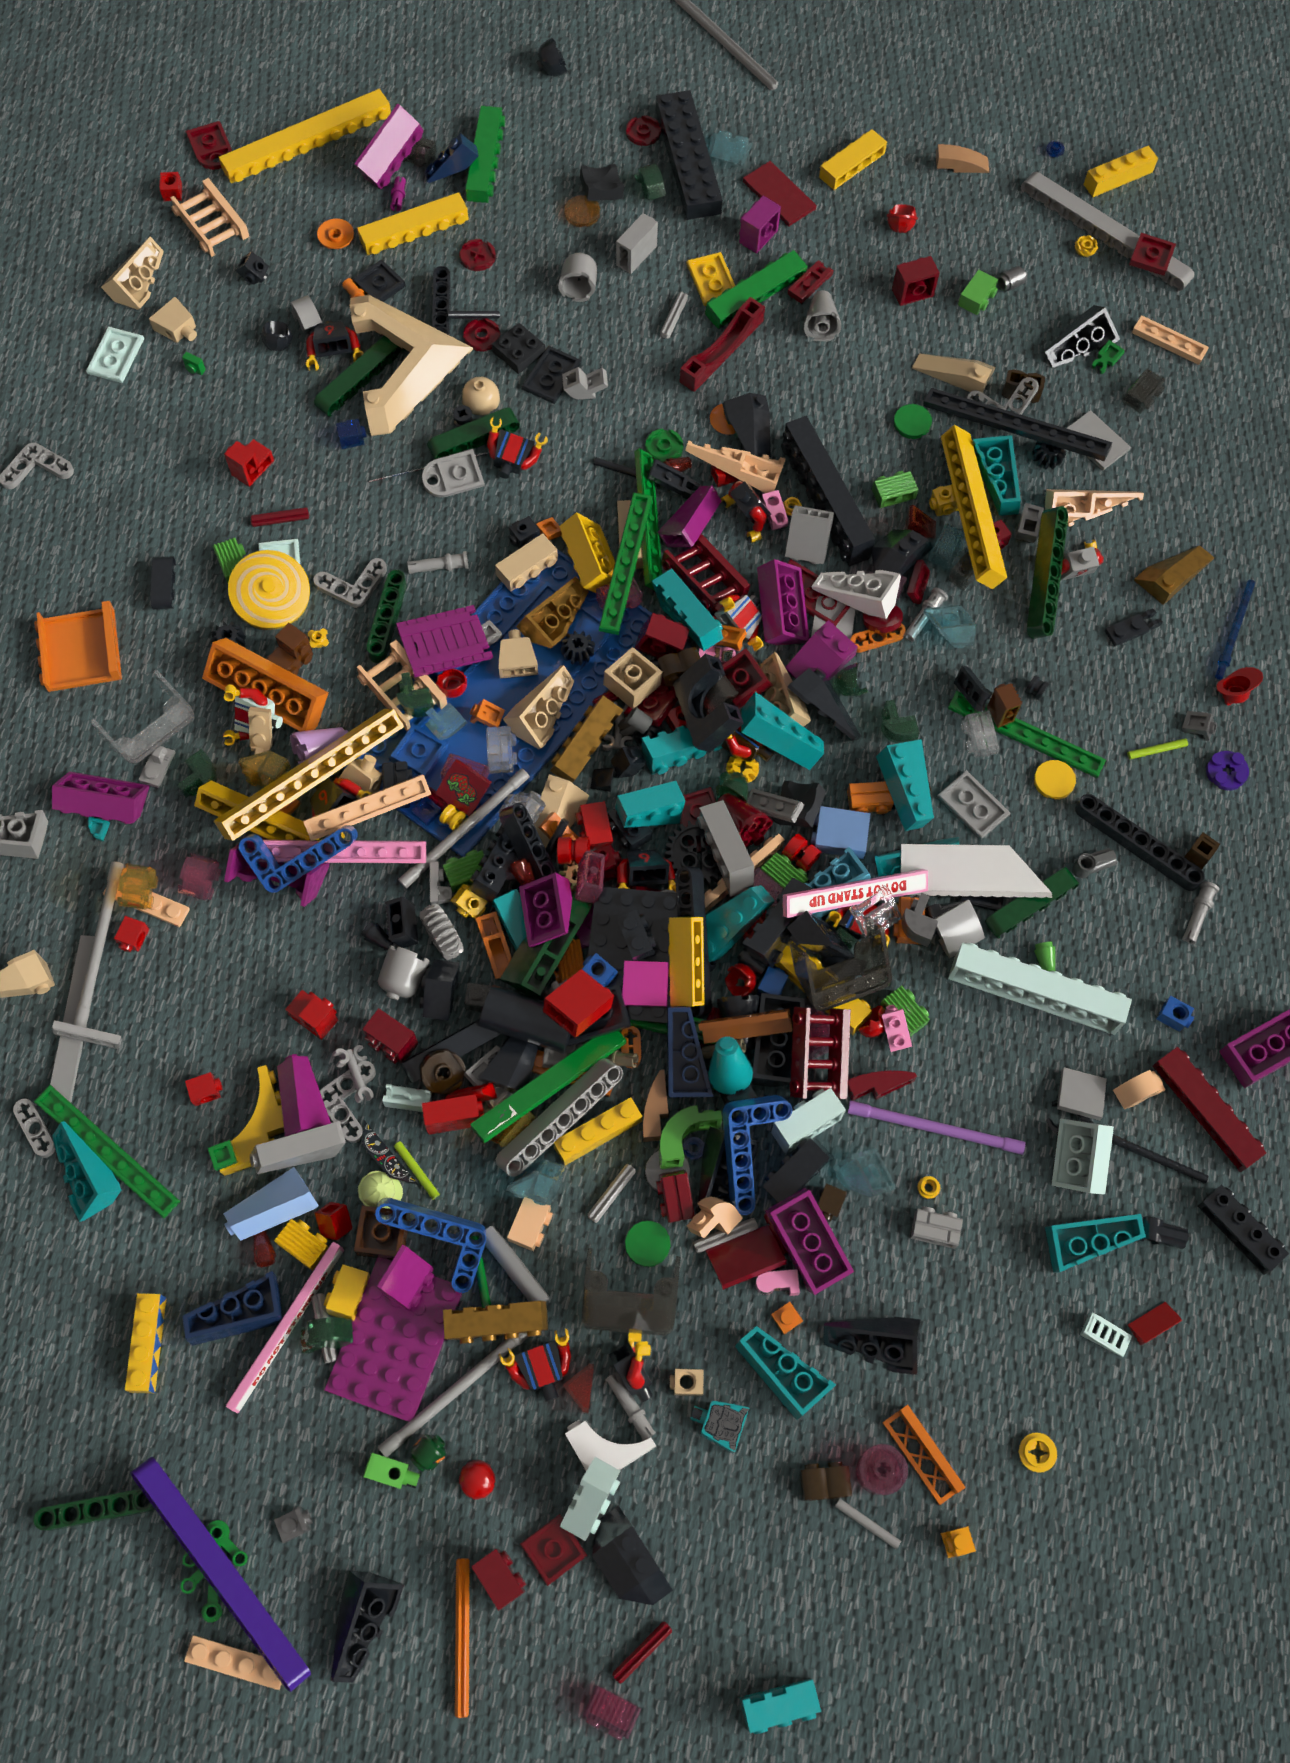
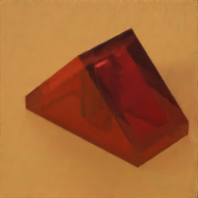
[905,505,936,539]
[563,1364,594,1415]

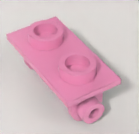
[881,1005,912,1052]

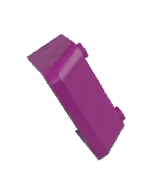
[224,834,330,907]

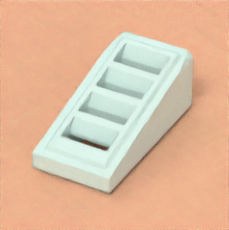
[1080,1312,1132,1357]

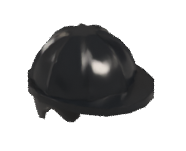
[260,321,293,351]

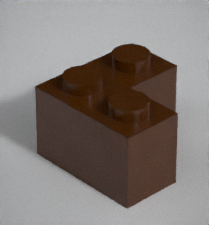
[267,622,313,675]

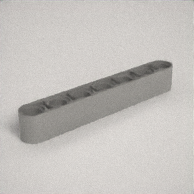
[496,1058,623,1177]

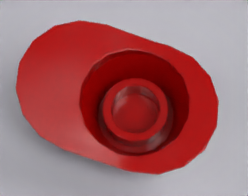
[1216,667,1263,705]

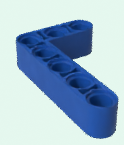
[239,825,358,893]
[723,1095,792,1215]
[375,1197,486,1293]

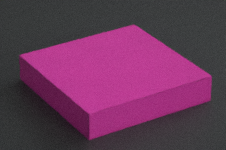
[622,961,669,1007]

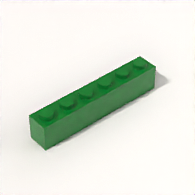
[466,106,506,203]
[705,250,808,329]

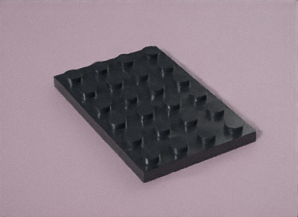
[588,886,678,1024]

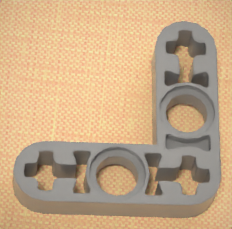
[967,377,1039,415]
[0,443,74,489]
[313,558,387,608]
[320,1061,376,1143]

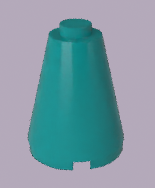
[708,1036,753,1094]

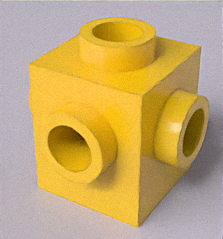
[929,484,959,517]
[450,884,487,918]

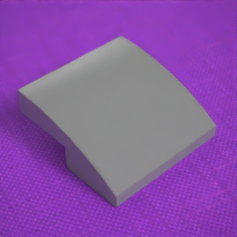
[935,900,985,958]

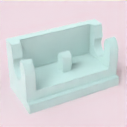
[382,1084,433,1112]

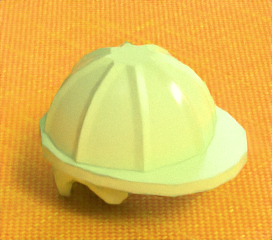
[358,1171,403,1209]

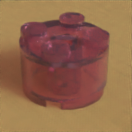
[178,853,221,901]
[856,1444,908,1496]

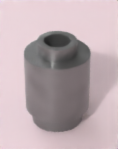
[998,266,1026,291]

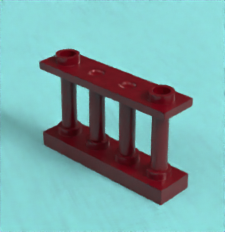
[662,534,750,616]
[790,1007,851,1099]

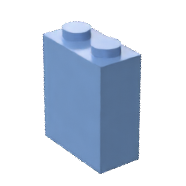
[811,806,870,859]

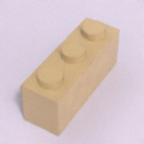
[495,533,558,592]

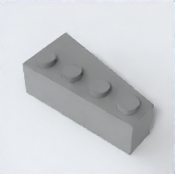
[697,800,754,897]
[0,810,48,859]

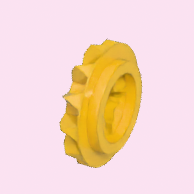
[726,756,759,784]
[1018,1433,1057,1473]

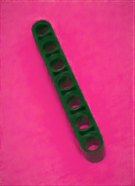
[314,336,406,417]
[1027,506,1068,639]

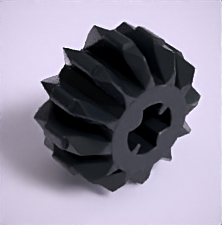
[1032,441,1066,470]
[211,621,246,646]
[561,630,595,665]

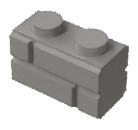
[910,1207,963,1249]

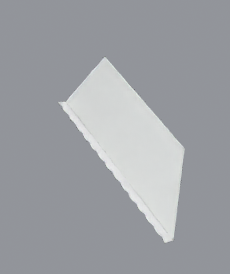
[901,844,1052,898]

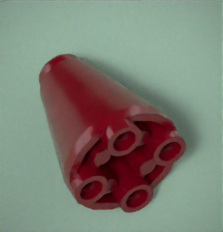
[718,793,773,847]

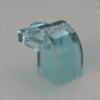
[425,702,467,740]

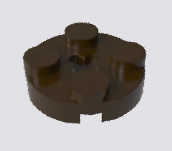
[420,1048,465,1094]

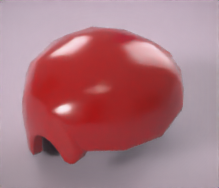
[436,668,467,698]
[725,963,756,997]
[858,1005,885,1038]
[459,1459,496,1500]

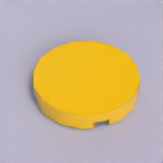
[1034,760,1076,800]

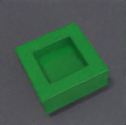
[182,352,206,375]
[208,1140,238,1171]

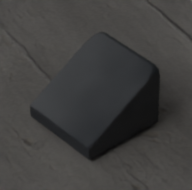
[590,768,614,792]

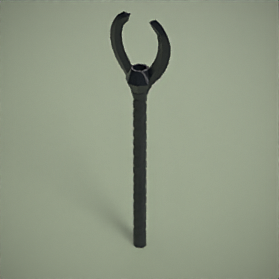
[1046,1099,1209,1183]

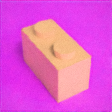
[507,1195,553,1251]

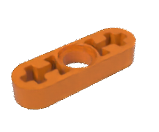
[850,623,906,653]

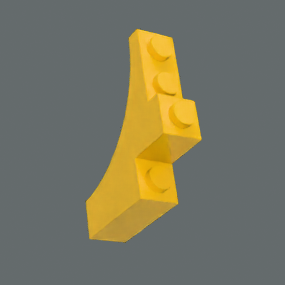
[220,1065,284,1176]

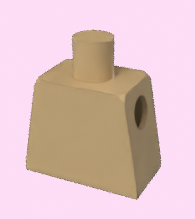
[149,297,197,343]
[499,629,538,678]
[339,755,382,799]

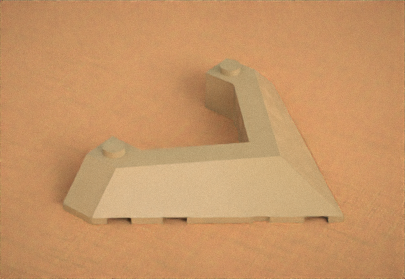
[350,295,473,436]

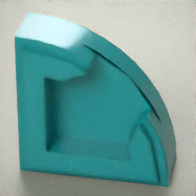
[88,817,110,842]

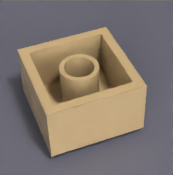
[603,647,663,709]

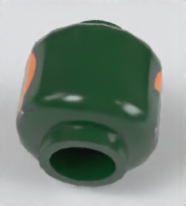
[410,1434,446,1471]

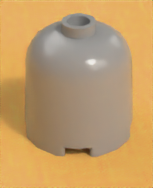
[558,253,597,302]
[378,945,430,1000]

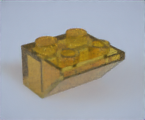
[238,750,291,787]

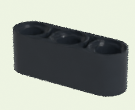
[150,556,176,610]

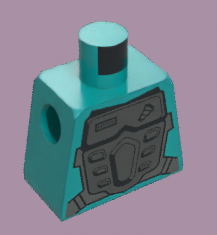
[690,1401,749,1454]

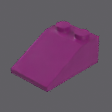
[785,620,858,680]
[519,872,572,947]
[377,1244,434,1311]

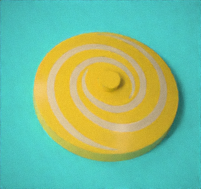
[228,550,310,630]

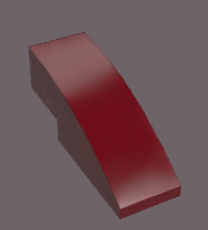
[847,1070,917,1101]

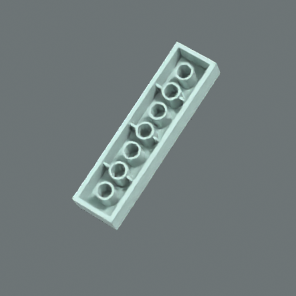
[948,943,1132,1035]

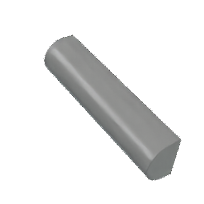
[479,1226,550,1302]

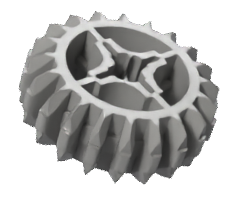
[419,903,464,960]

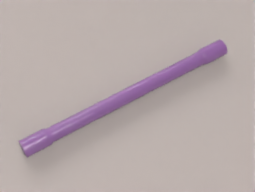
[847,1100,1025,1155]

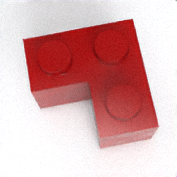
[224,439,274,487]
[285,990,338,1040]

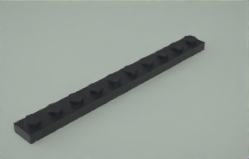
[923,388,1112,462]

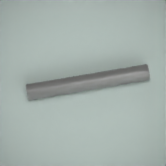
[835,1498,901,1549]

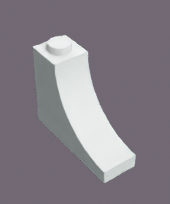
[565,1420,656,1471]

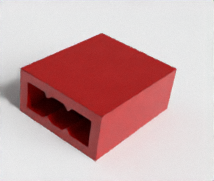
[543,969,614,1038]
[422,1094,485,1135]

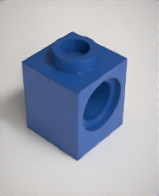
[582,953,618,987]
[757,967,788,996]
[1156,996,1194,1032]

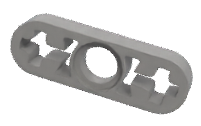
[13,1099,55,1158]

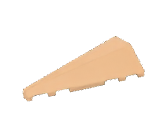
[685,441,786,493]
[1045,489,1144,527]

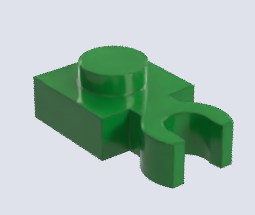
[1092,340,1124,374]

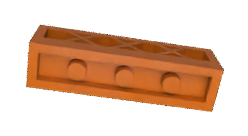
[883,1405,966,1505]

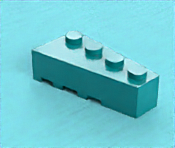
[652,568,723,651]

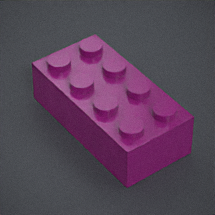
[1219,1009,1290,1089]
[765,1188,854,1295]

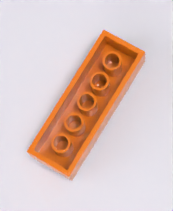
[202,638,329,731]

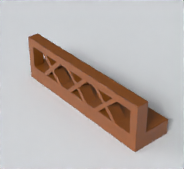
[698,1009,792,1044]

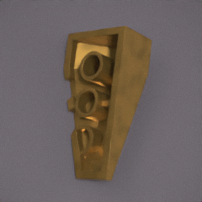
[1134,545,1214,605]
[516,576,589,648]

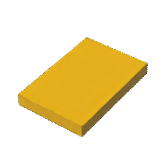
[686,252,735,306]

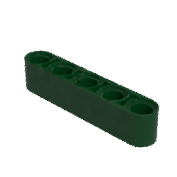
[427,408,520,459]
[367,570,407,663]
[985,867,1080,939]
[33,1489,155,1531]

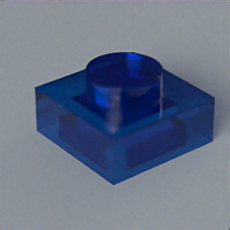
[412,796,442,826]

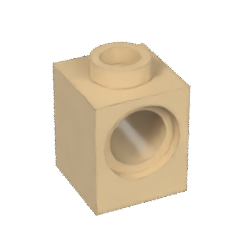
[670,1369,703,1396]

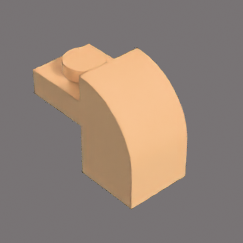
[1113,1070,1166,1109]
[687,1197,743,1238]

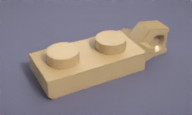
[248,707,273,764]

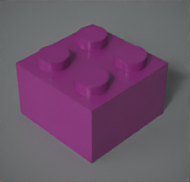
[739,196,781,254]

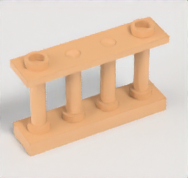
[171,178,249,257]
[357,640,447,732]

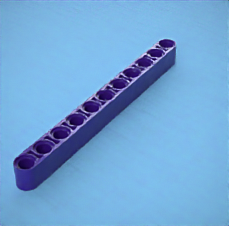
[130,1456,311,1692]

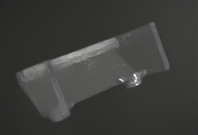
[90,670,194,764]

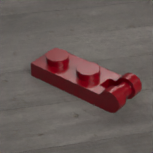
[788,260,834,304]

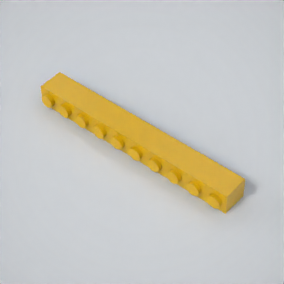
[219,89,391,184]
[941,425,1007,589]
[214,709,404,841]

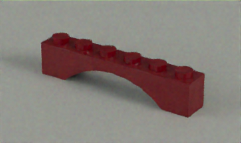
[680,297,765,392]

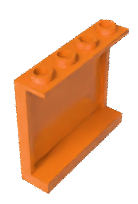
[34,601,122,692]

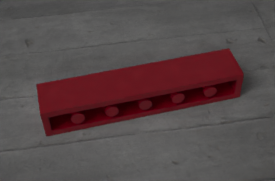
[1152,1047,1267,1173]

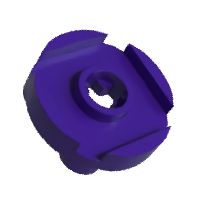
[1206,751,1249,791]

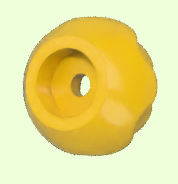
[1075,235,1098,257]

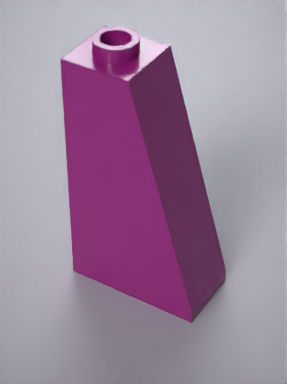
[658,486,721,547]
[277,1054,331,1137]

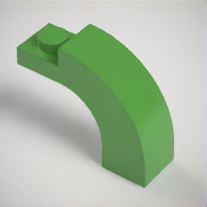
[659,1105,722,1169]

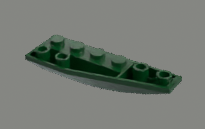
[500,881,596,999]

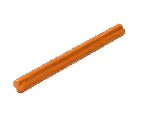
[455,1558,470,1718]

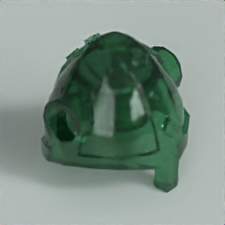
[832,663,868,697]
[716,772,749,802]

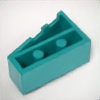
[615,781,686,828]
[491,889,527,950]
[739,1678,821,1734]

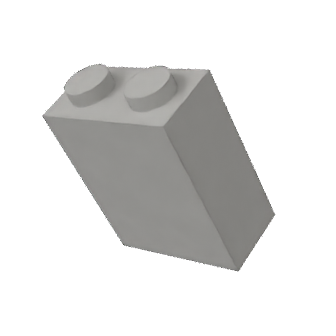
[616,213,658,274]
[785,505,834,564]

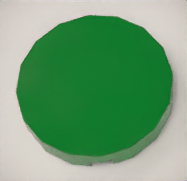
[894,404,932,439]
[645,429,683,463]
[625,1221,671,1267]

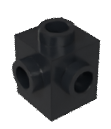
[235,251,269,285]
[509,516,540,549]

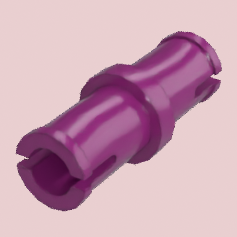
[390,176,406,212]

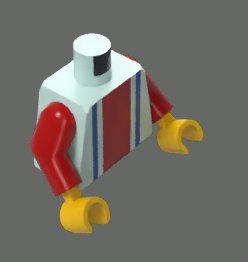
[223,685,283,746]

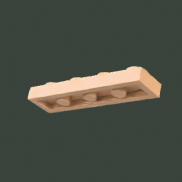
[1132,315,1209,365]
[103,879,190,928]
[184,1635,282,1690]

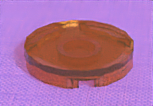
[564,195,600,227]

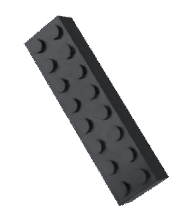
[655,90,723,220]
[781,416,875,566]

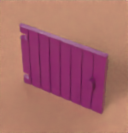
[396,605,493,678]

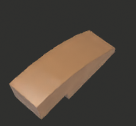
[936,144,989,173]
[643,1070,668,1142]

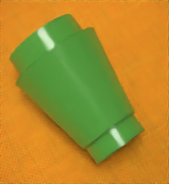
[1034,942,1056,972]

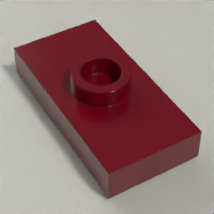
[907,560,931,604]

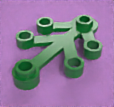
[180,1520,248,1622]

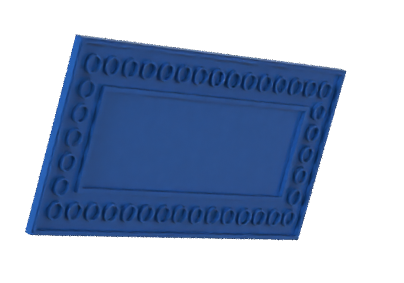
[341,549,652,857]

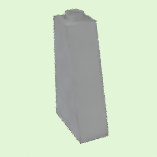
[250,1121,346,1174]

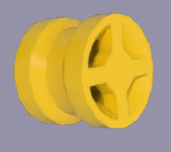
[439,804,465,831]

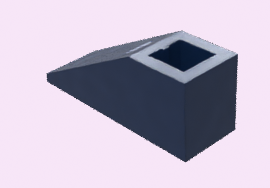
[425,133,478,183]

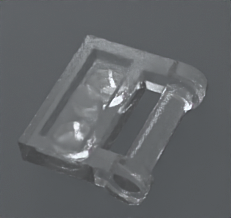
[849,885,902,941]

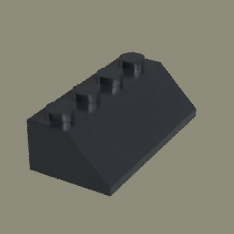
[751,993,805,1087]

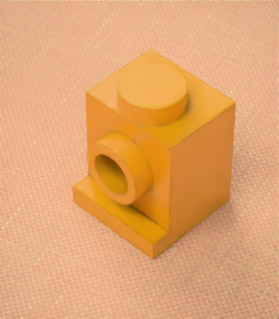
[941,1526,976,1558]

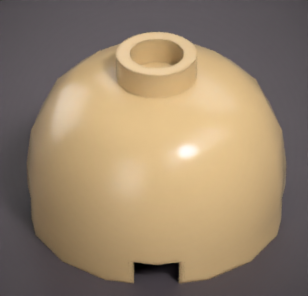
[462,376,500,415]

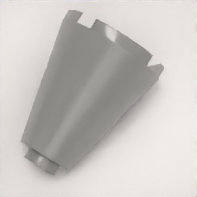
[804,290,841,342]

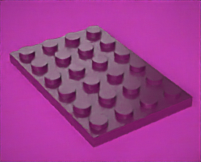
[325,1258,462,1422]

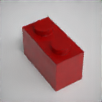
[575,801,613,850]

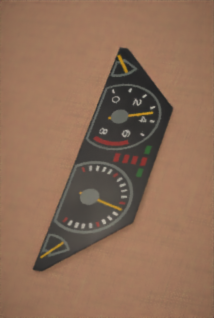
[362,1120,419,1185]

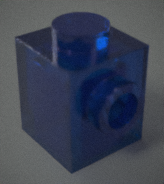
[336,419,367,450]

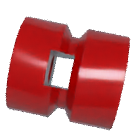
[782,834,822,873]
[557,837,590,864]

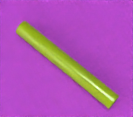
[1127,738,1188,760]
[394,1141,440,1200]

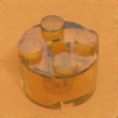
[118,863,158,910]

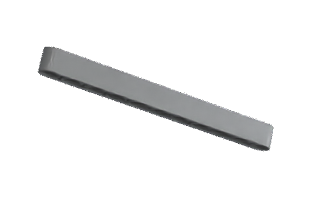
[1021,172,1194,291]

